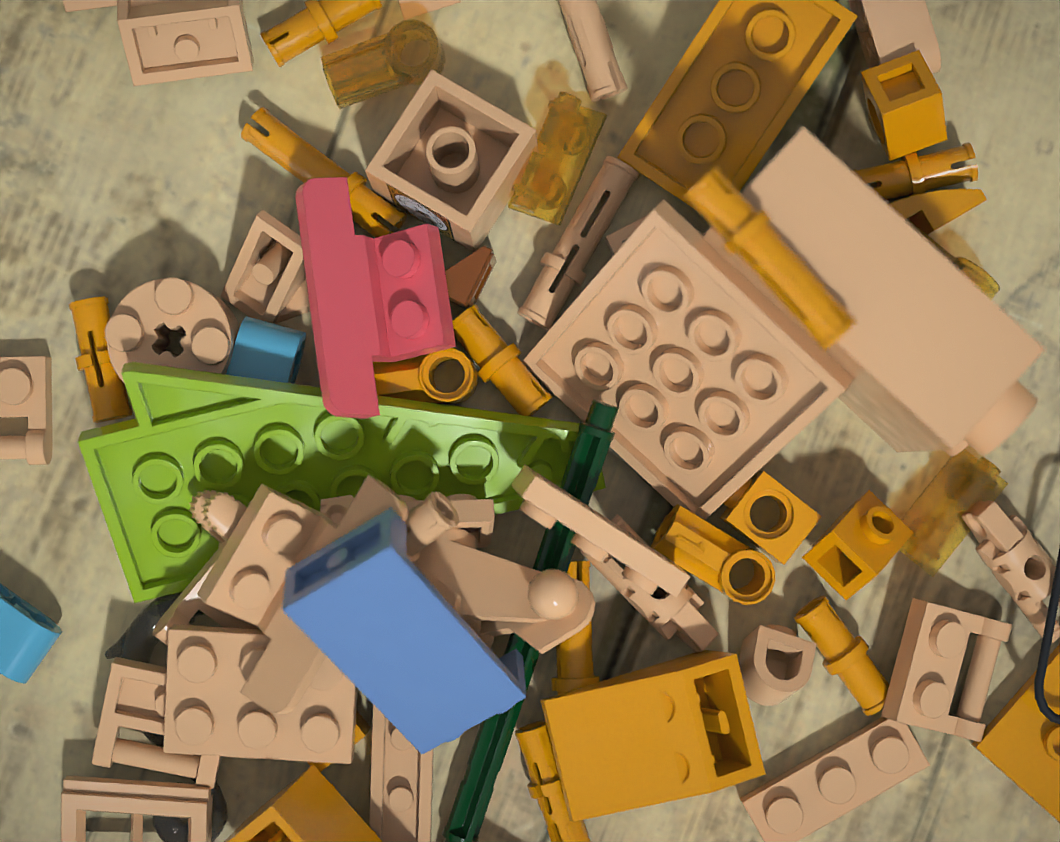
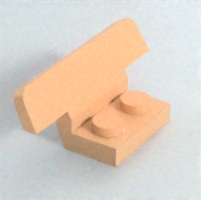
[62,0,254,86]
[197,475,408,714]

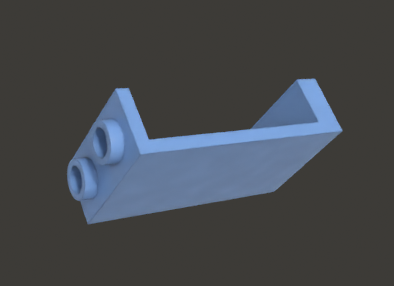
[282,508,526,755]

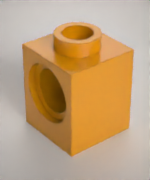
[861,50,947,161]
[720,471,822,565]

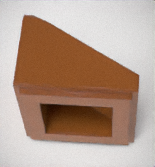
[445,246,497,309]

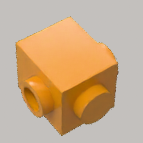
[802,490,914,601]

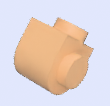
[738,625,817,706]

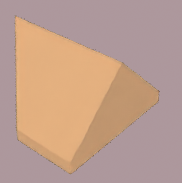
[220,209,310,324]

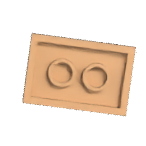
[163,624,357,764]

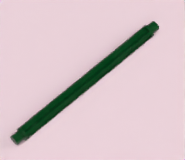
[442,400,619,842]

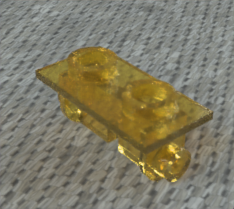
[508,92,607,226]
[899,449,1008,577]

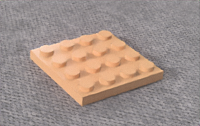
[522,200,854,520]

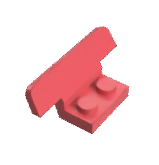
[295,177,456,419]

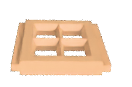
[61,775,213,842]

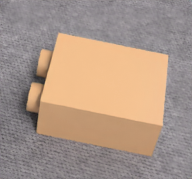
[703,127,1045,457]

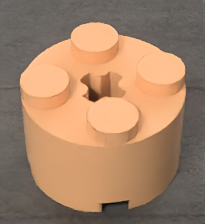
[105,278,240,382]

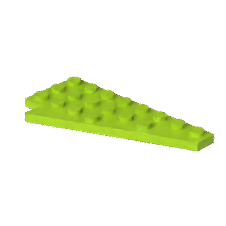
[78,362,606,603]

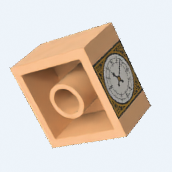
[365,69,539,252]

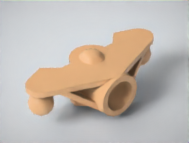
[413,528,595,654]

